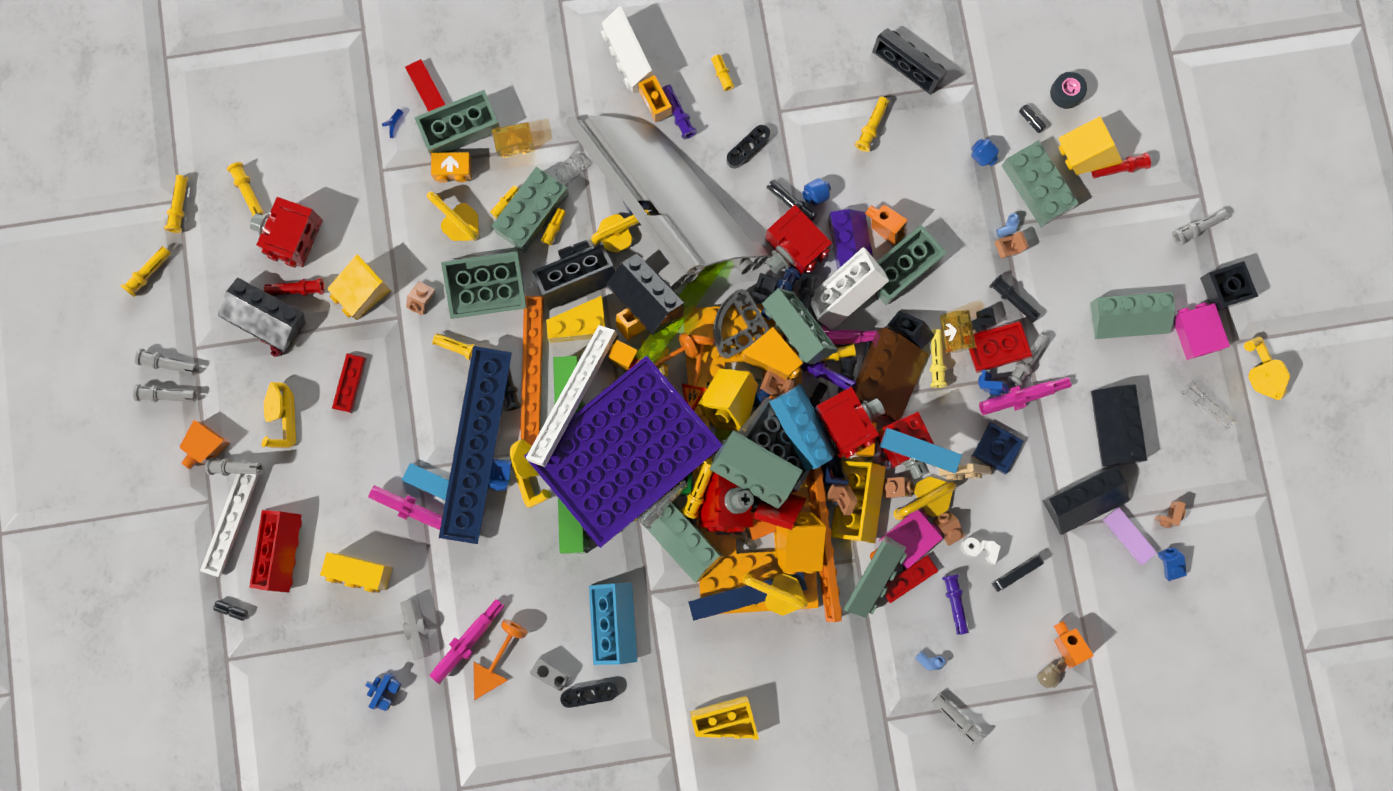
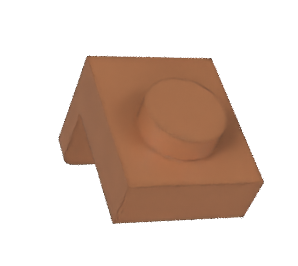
[994,231,1029,259]
[406,281,435,315]
[760,371,795,396]
[883,477,914,498]
[826,484,858,515]
[1154,501,1186,529]
[933,511,965,546]

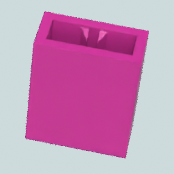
[1173,302,1230,360]
[879,509,943,569]

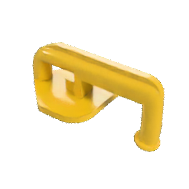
[427,192,479,241]
[591,210,651,253]
[1244,337,1290,400]
[261,382,296,448]
[510,439,551,508]
[893,477,957,520]
[743,573,808,616]

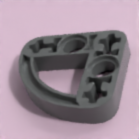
[713,289,769,359]

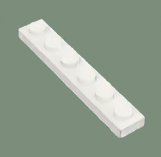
[200,460,261,577]

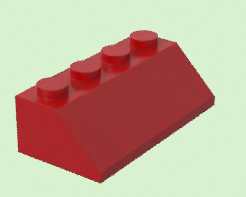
[249,510,302,593]

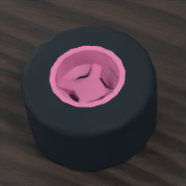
[1050,72,1087,109]

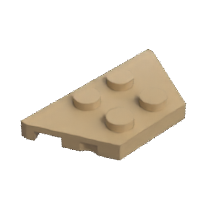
[939,463,992,481]

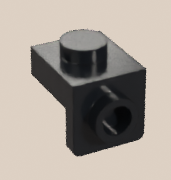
[751,273,779,302]
[965,307,996,333]

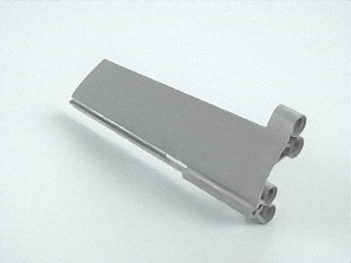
[566,116,770,291]

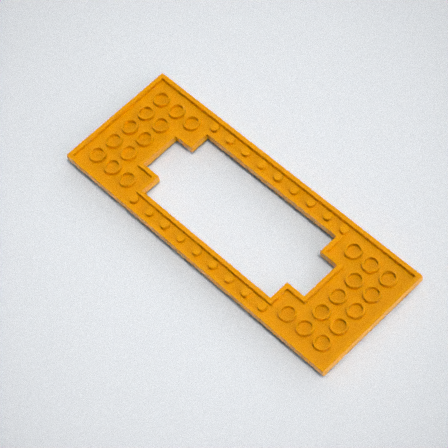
[684,304,819,614]

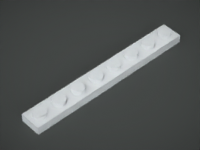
[526,325,617,467]

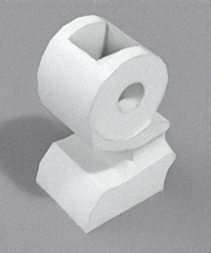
[960,537,1000,565]

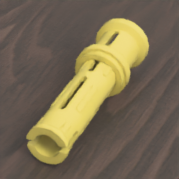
[929,329,948,388]

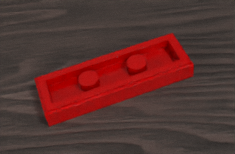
[405,59,445,112]
[332,353,367,413]
[884,555,938,603]

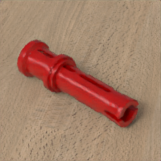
[1091,152,1151,179]
[264,278,325,296]

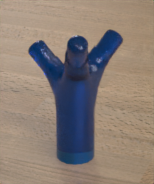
[382,109,404,138]

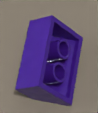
[828,209,873,270]

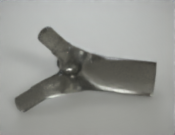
[730,528,757,551]

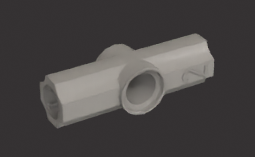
[400,598,431,660]

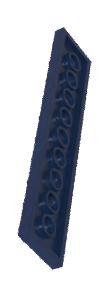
[439,346,512,544]

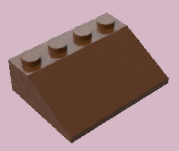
[853,327,928,421]

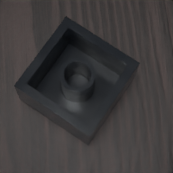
[1200,261,1258,311]

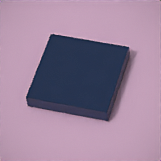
[971,422,1024,475]

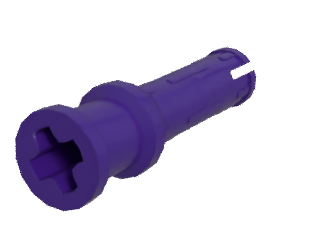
[662,84,697,139]
[801,361,857,390]
[942,574,969,635]

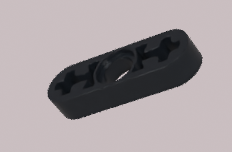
[726,125,770,169]
[991,554,1044,592]
[560,682,618,708]

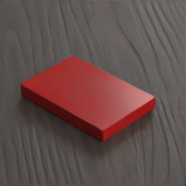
[965,321,1033,373]
[754,493,807,530]

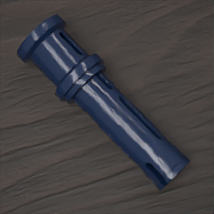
[761,267,801,320]

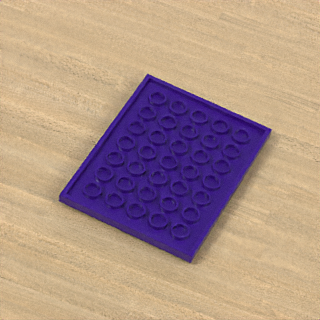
[524,356,722,548]

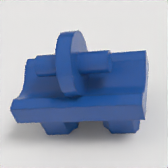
[365,673,402,711]

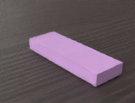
[1102,507,1157,565]

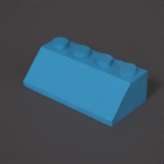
[769,384,837,471]
[589,582,637,665]

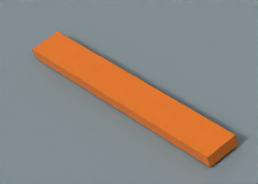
[521,296,544,446]

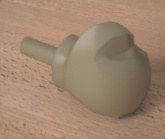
[1037,657,1065,688]

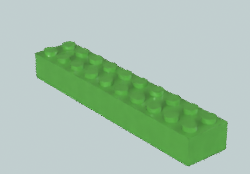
[553,356,590,554]

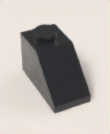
[887,310,934,349]

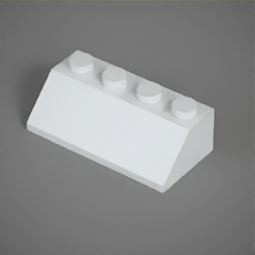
[600,6,653,94]
[811,247,889,330]

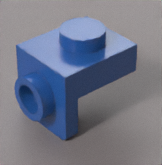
[978,370,1009,396]
[488,459,512,491]
[1158,547,1187,581]

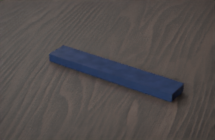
[688,572,807,621]

